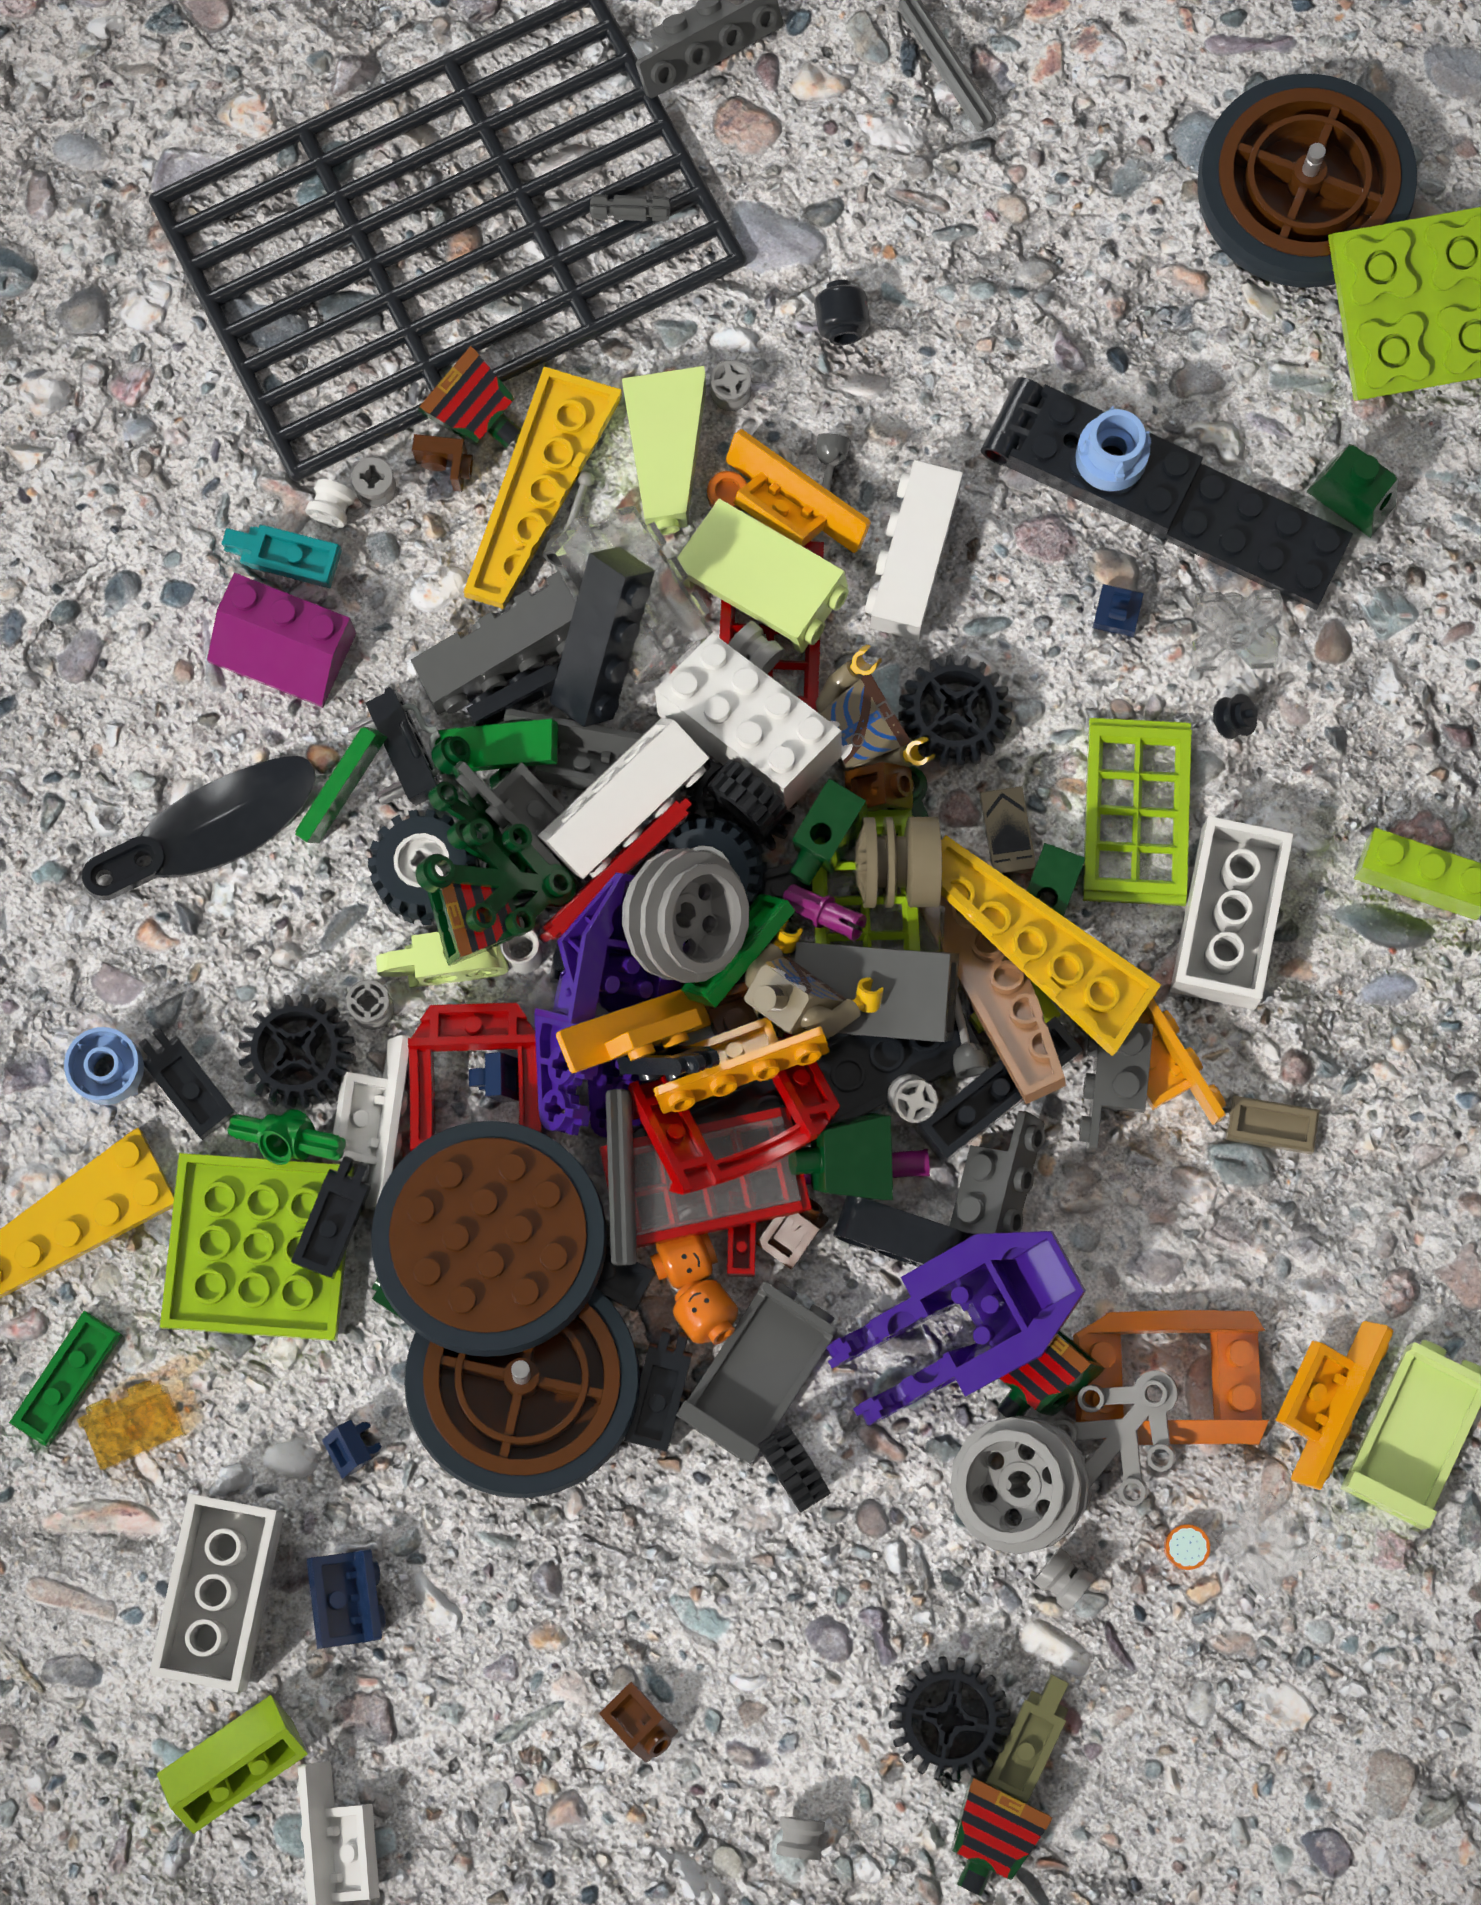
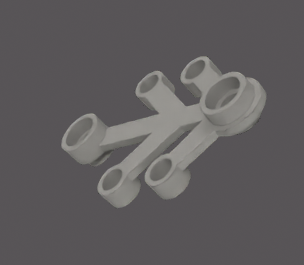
[1053,1370,1178,1507]

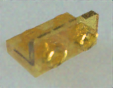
[77,1380,186,1471]

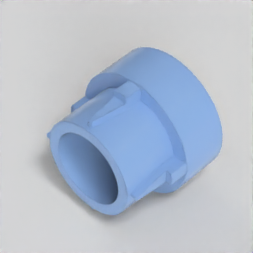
[1075,406,1151,491]
[64,1027,144,1105]

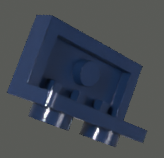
[307,1549,386,1649]

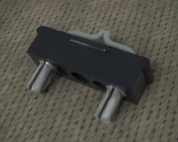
[348,687,444,806]

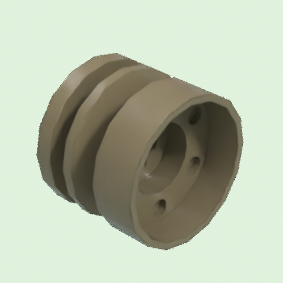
[855,817,942,908]

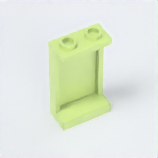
[672,499,849,653]
[1340,1340,1481,1530]

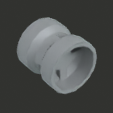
[728,621,785,674]
[346,979,394,1030]
[1032,1548,1095,1611]

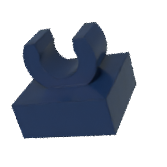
[1092,584,1144,637]
[469,1052,519,1103]
[322,1420,382,1479]

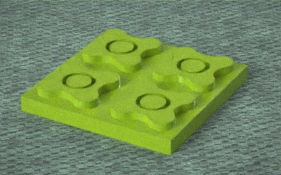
[1328,207,1481,401]
[160,1153,355,1342]

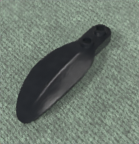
[82,756,316,900]

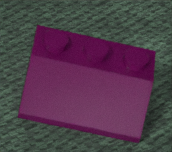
[207,572,357,708]

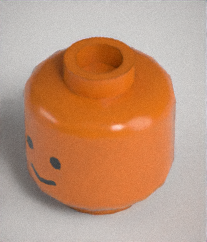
[650,1233,718,1289]
[673,1279,738,1345]

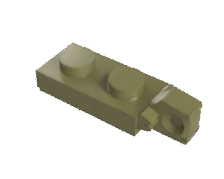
[985,1674,1069,1804]

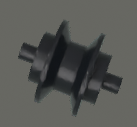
[1213,694,1258,739]

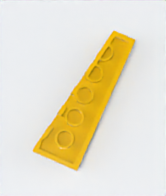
[463,366,622,609]
[941,835,1161,1056]
[0,1127,174,1299]

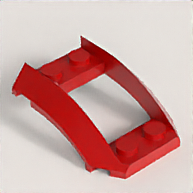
[408,1002,542,1151]
[628,1033,840,1195]

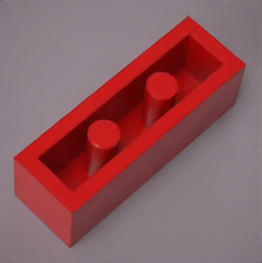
[727,1191,757,1277]

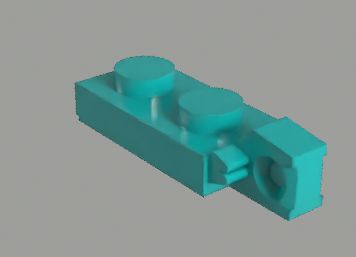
[221,524,342,589]

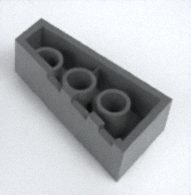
[411,571,576,715]

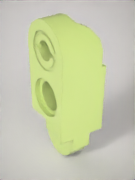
[376,932,509,988]

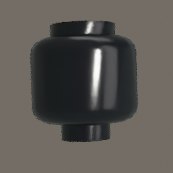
[814,280,870,345]

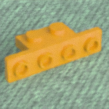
[726,429,871,553]
[556,989,711,1073]
[1136,993,1226,1125]
[653,1017,829,1113]
[1275,1321,1394,1490]

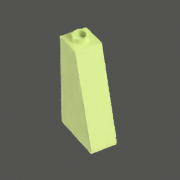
[622,366,706,535]

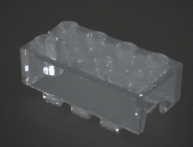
[551,506,714,685]

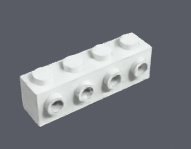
[864,460,963,641]

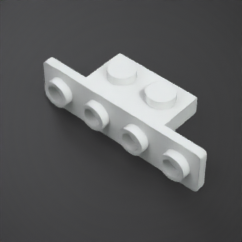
[333,1035,411,1210]
[297,1761,380,1905]

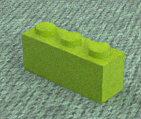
[1353,827,1481,920]
[157,1695,308,1834]

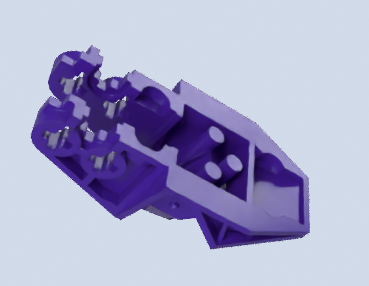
[534,872,685,1138]
[826,1231,1086,1426]

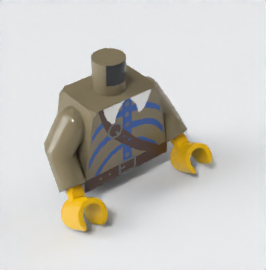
[816,644,935,769]
[744,920,884,1039]

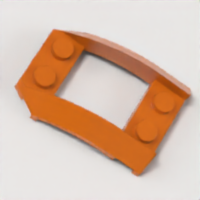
[1073,1310,1269,1445]

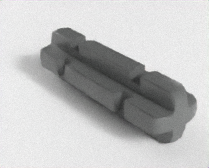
[590,194,670,222]

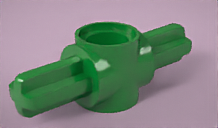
[227,1109,346,1165]

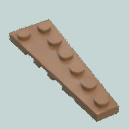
[918,860,1066,1104]

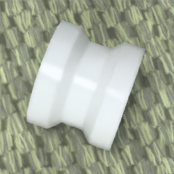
[305,479,356,528]

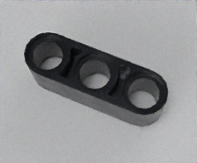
[833,1196,968,1267]

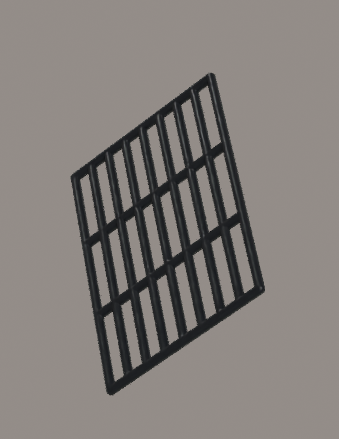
[149,0,747,481]

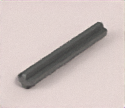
[898,0,996,132]
[606,1089,637,1266]

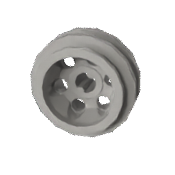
[622,848,749,983]
[950,1416,1089,1554]

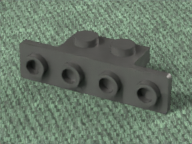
[636,0,784,98]
[504,709,644,791]
[454,761,582,893]
[1079,1023,1153,1154]
[949,1111,1045,1236]

